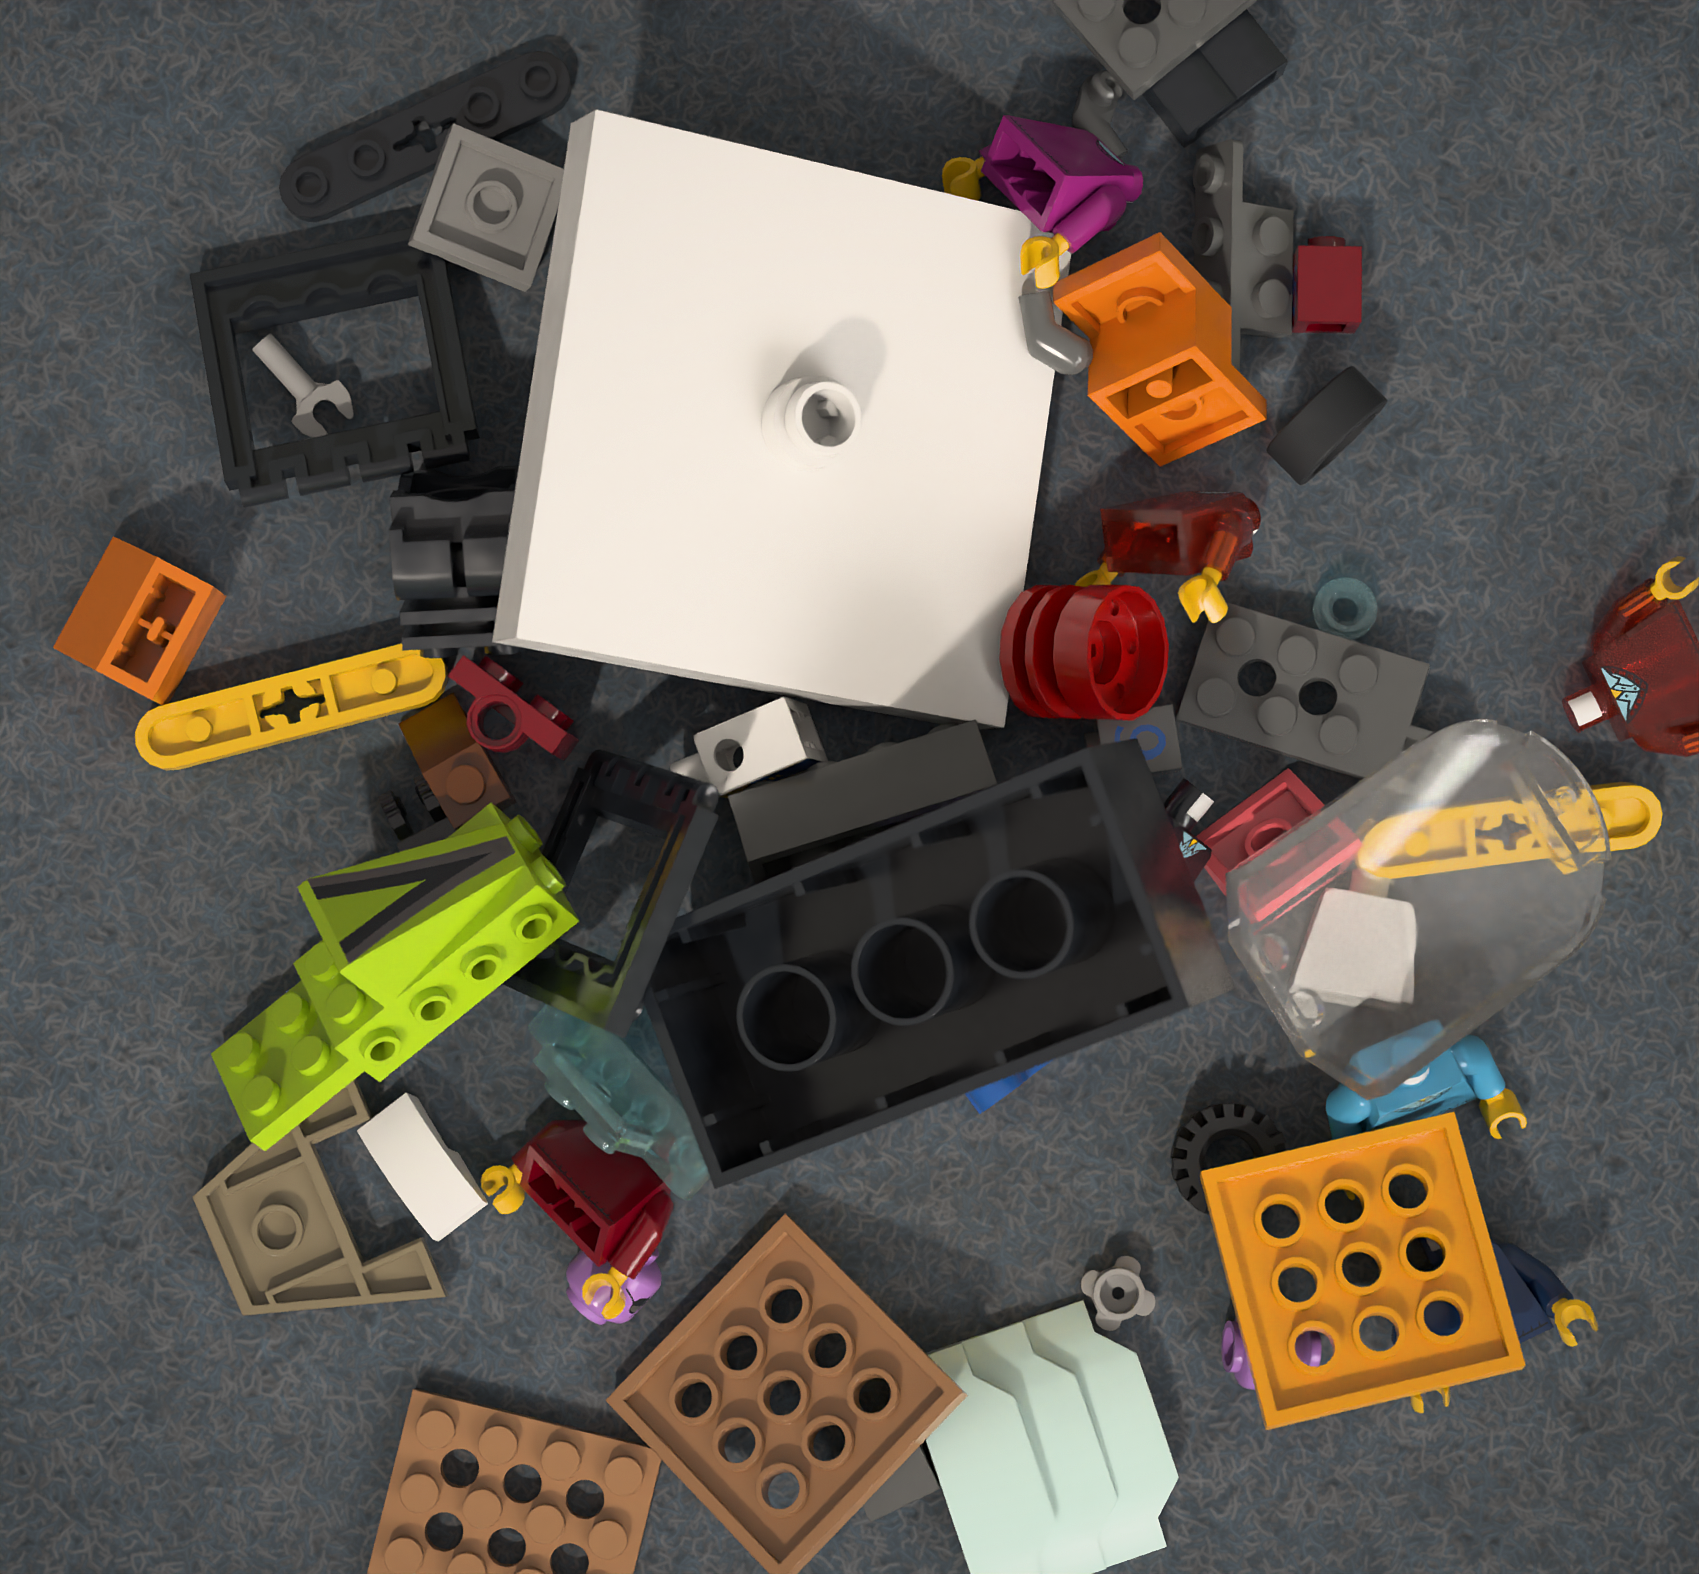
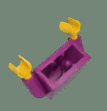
[942,115,1143,289]

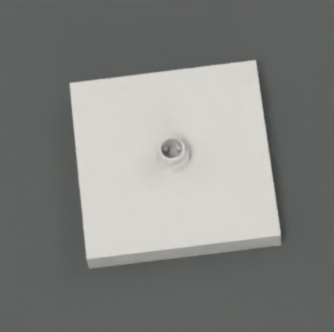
[492,110,1071,729]

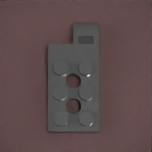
[1052,0,1257,100]
[1176,602,1472,805]

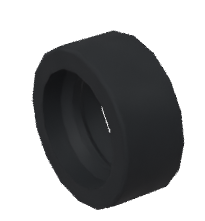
[1266,366,1387,485]

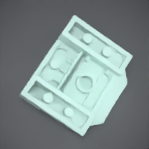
[926,1300,1179,1574]

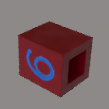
[1292,236,1362,333]

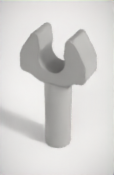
[252,333,354,438]

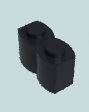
[1142,9,1288,148]

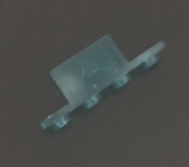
[528,1004,710,1200]

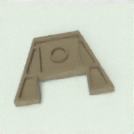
[193,1079,449,1316]

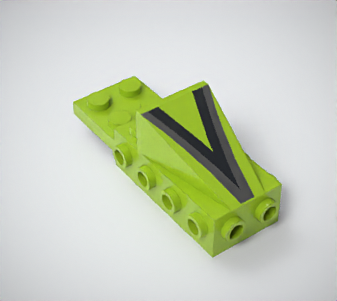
[211,803,579,1151]

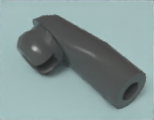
[1072,70,1128,159]
[1018,291,1093,375]

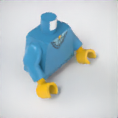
[1326,1023,1527,1200]

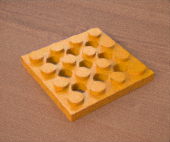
[1200,1112,1526,1430]

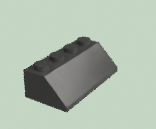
[728,720,998,885]

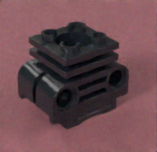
[388,465,523,658]

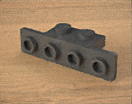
[1192,139,1294,372]

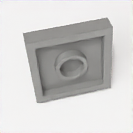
[408,123,564,292]

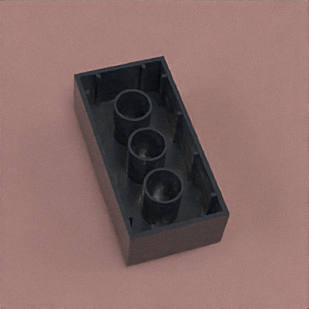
[620,738,1236,1189]

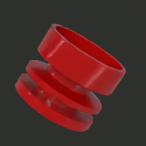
[999,585,1169,721]

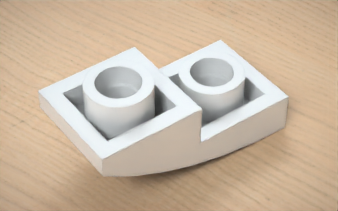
[357,1092,488,1242]

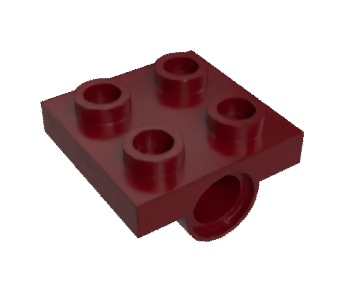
[448,655,579,761]

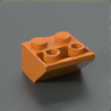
[53,536,227,705]

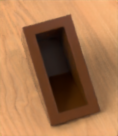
[399,692,517,830]

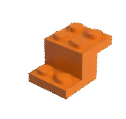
[1053,232,1267,467]

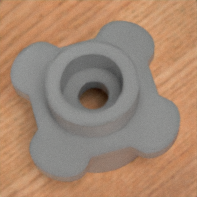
[1081,1256,1155,1331]

